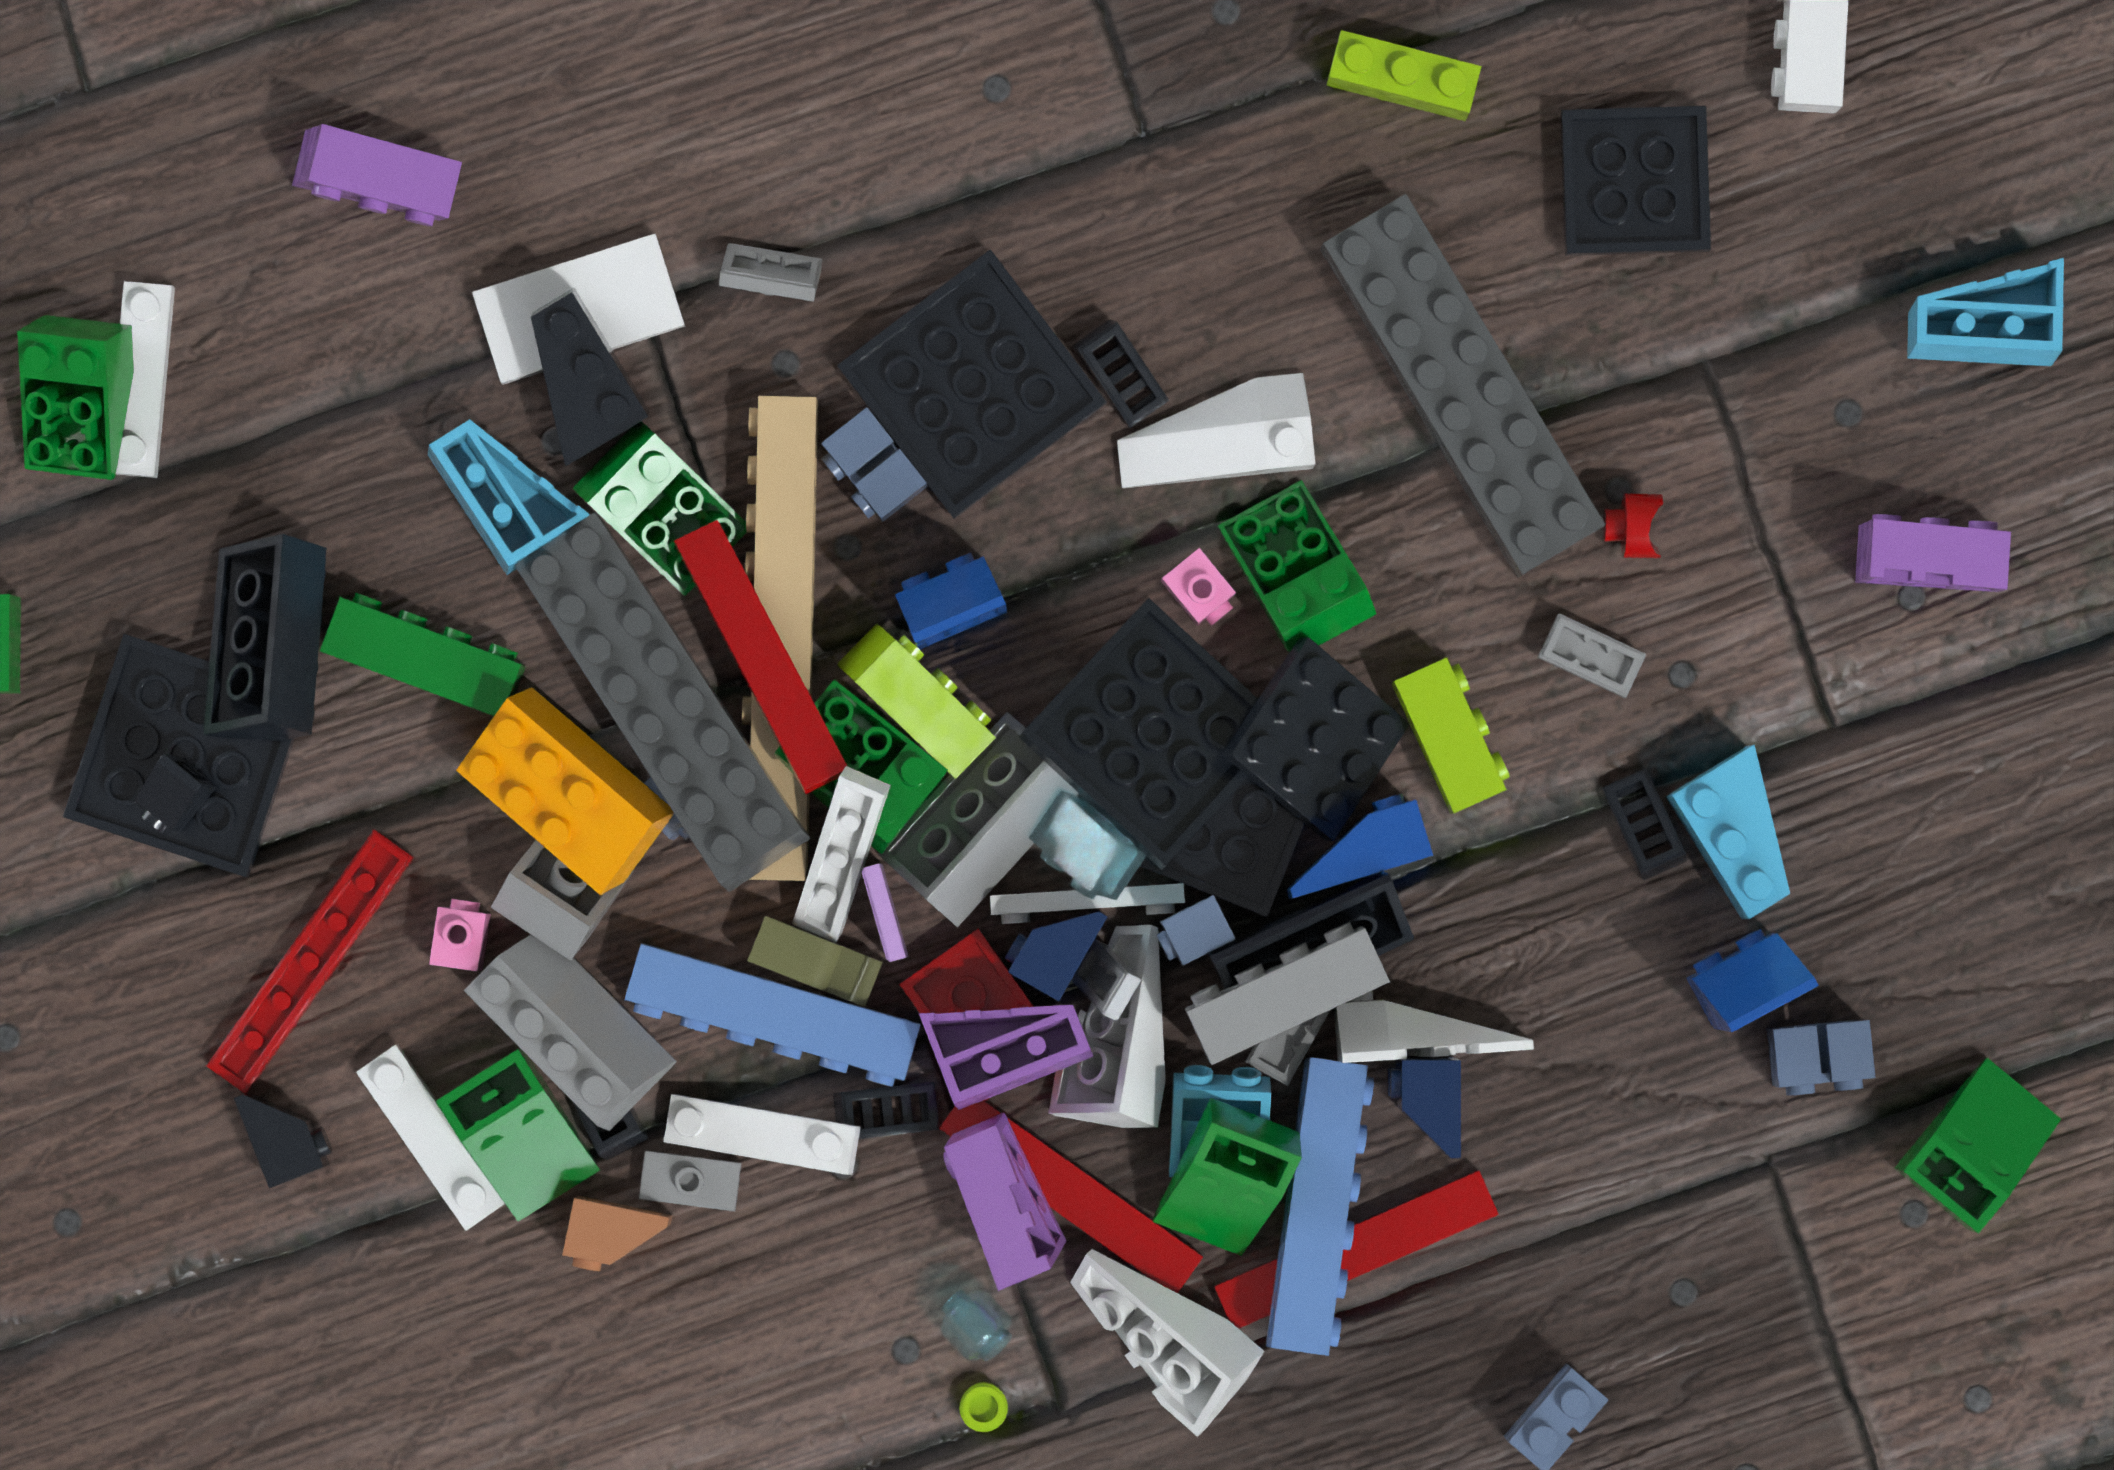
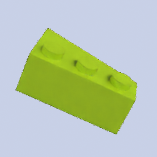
[837,623,996,779]

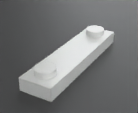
[116,281,175,478]
[792,766,891,943]
[990,883,1185,924]
[356,1044,505,1231]
[663,1094,861,1175]

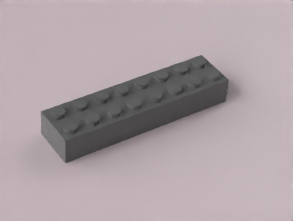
[1320,194,1605,578]
[514,512,811,892]

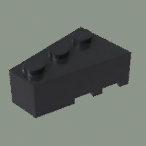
[531,288,650,467]

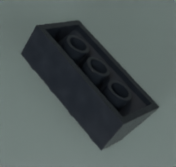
[203,534,327,741]
[1208,871,1414,989]

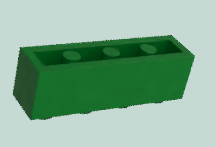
[320,592,526,716]

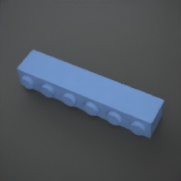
[624,943,921,1087]
[1266,1057,1374,1356]

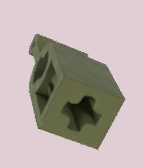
[747,916,883,1007]

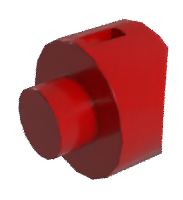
[1603,493,1663,558]

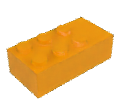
[456,687,674,895]

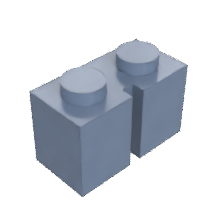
[821,407,928,522]
[1157,895,1235,965]
[1767,1019,1876,1096]
[1504,1363,1608,1470]

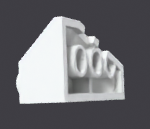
[1117,373,1315,488]
[1048,925,1165,1128]
[1334,991,1534,1063]
[1070,1249,1264,1437]

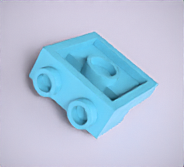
[1169,1065,1271,1177]

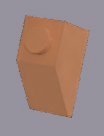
[562,1195,673,1271]

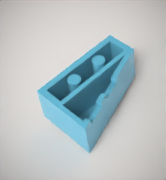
[1907,258,2064,366]
[428,419,590,575]
[1665,744,1790,919]

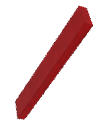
[674,520,848,794]
[206,829,415,1094]
[939,1101,1203,1293]
[1214,1170,1499,1329]

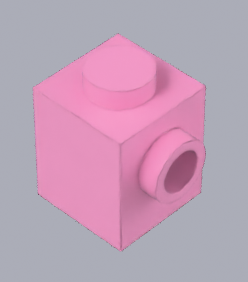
[1161,548,1236,626]
[429,899,491,971]

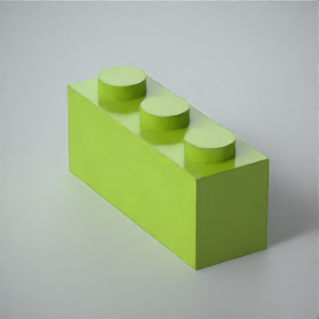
[1326,30,1482,121]
[1391,658,1510,814]

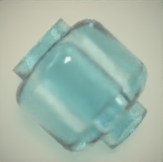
[940,1289,1012,1362]

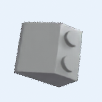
[491,840,634,961]

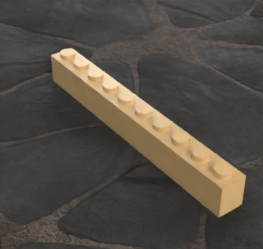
[742,396,818,881]

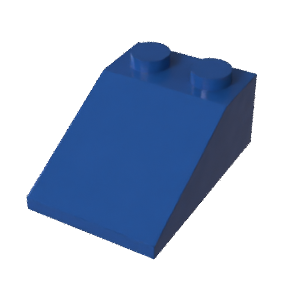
[895,553,1007,650]
[1286,794,1433,898]
[1686,929,1819,1032]

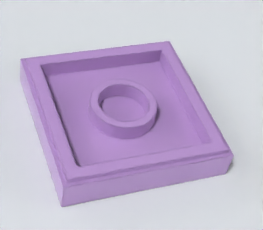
[861,863,909,962]

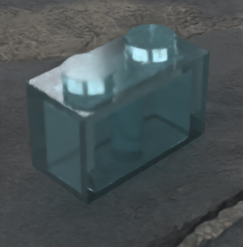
[1029,790,1146,900]

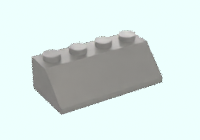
[878,712,1079,927]
[1185,922,1390,1065]
[464,935,677,1131]

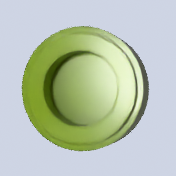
[959,1382,1008,1432]

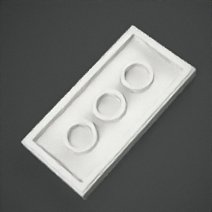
[472,234,685,385]

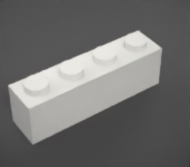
[1771,0,1848,113]

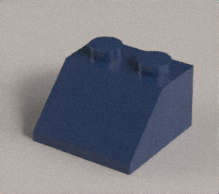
[1005,912,1108,1001]
[1387,1057,1461,1158]

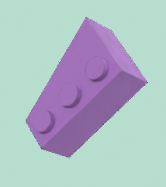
[292,124,462,226]
[1855,514,2011,592]
[919,1005,1094,1110]
[943,1112,1066,1291]

